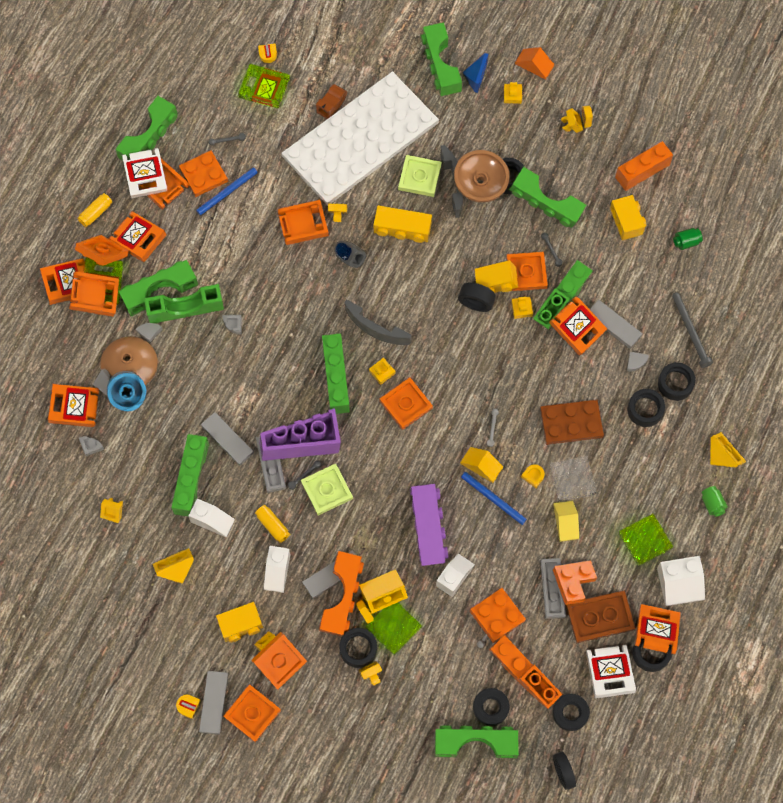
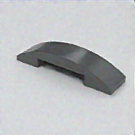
[440,145,464,218]
[345,299,412,345]

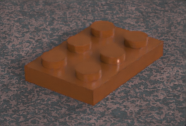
[540,400,604,445]
[566,590,635,644]

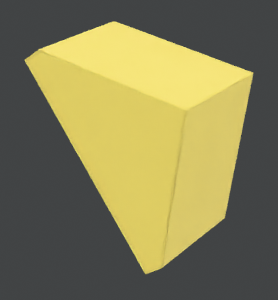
[553,501,579,542]

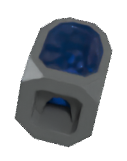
[334,240,367,268]

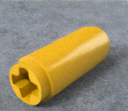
[77,193,113,227]
[255,505,290,543]

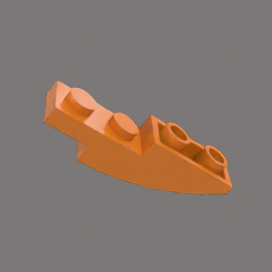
[489,635,562,709]

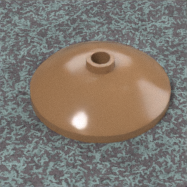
[454,150,509,202]
[100,337,158,391]

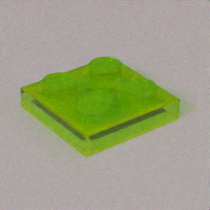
[619,514,673,567]
[366,602,422,656]

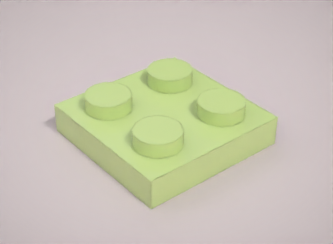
[398,155,442,197]
[301,464,353,515]

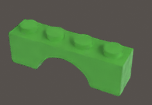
[421,22,462,96]
[115,96,178,161]
[509,166,586,228]
[119,260,198,317]
[144,284,224,323]
[322,334,350,414]
[171,434,209,517]
[435,726,519,758]

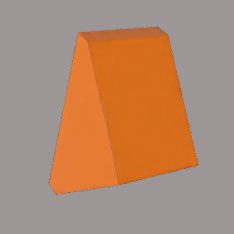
[515,47,555,80]

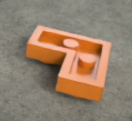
[553,560,597,605]

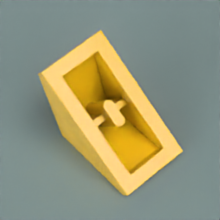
[460,447,503,483]

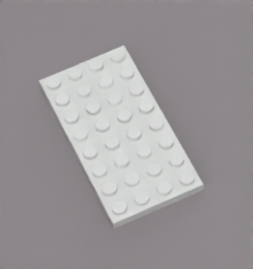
[282,71,439,206]

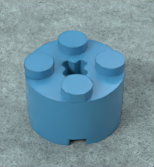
[107,371,147,411]

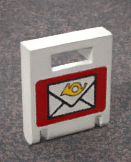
[122,148,167,198]
[586,645,636,698]

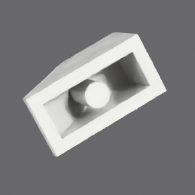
[189,499,235,537]
[264,546,291,593]
[436,554,475,597]

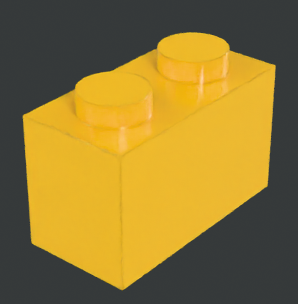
[610,195,647,240]
[475,260,518,293]
[359,569,408,614]
[216,602,263,643]

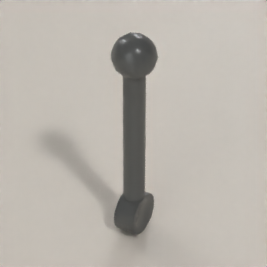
[208,133,246,146]
[541,233,562,267]
[288,461,321,490]

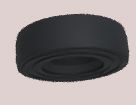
[473,688,510,726]
[553,694,590,731]
[553,752,576,790]

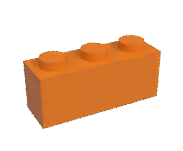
[615,141,673,191]

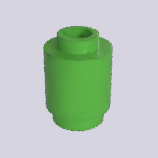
[702,486,728,517]

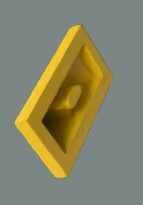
[710,432,746,467]
[153,548,194,584]

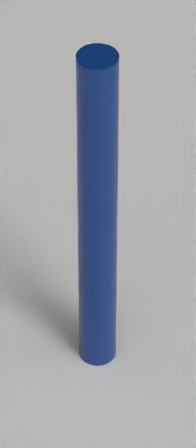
[196,167,258,216]
[461,472,527,525]

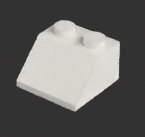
[657,556,705,606]

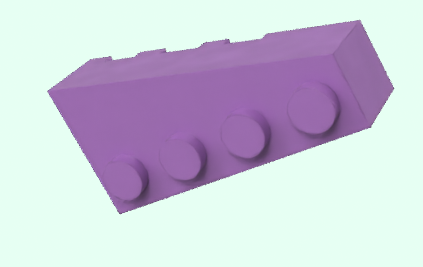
[259,408,341,461]
[410,484,448,566]

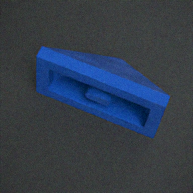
[463,53,488,93]

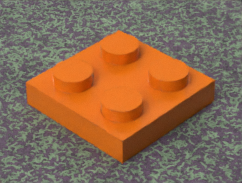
[179,150,228,197]
[75,235,129,266]
[506,252,548,291]
[379,377,433,430]
[470,588,526,643]
[251,632,307,689]
[223,684,281,743]

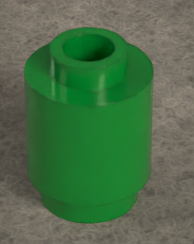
[673,228,703,250]

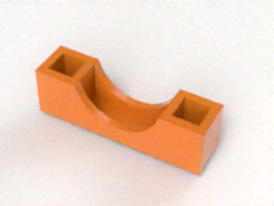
[319,551,364,636]

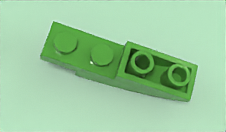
[533,260,593,330]

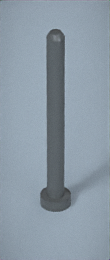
[672,292,713,368]

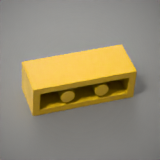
[373,205,432,243]

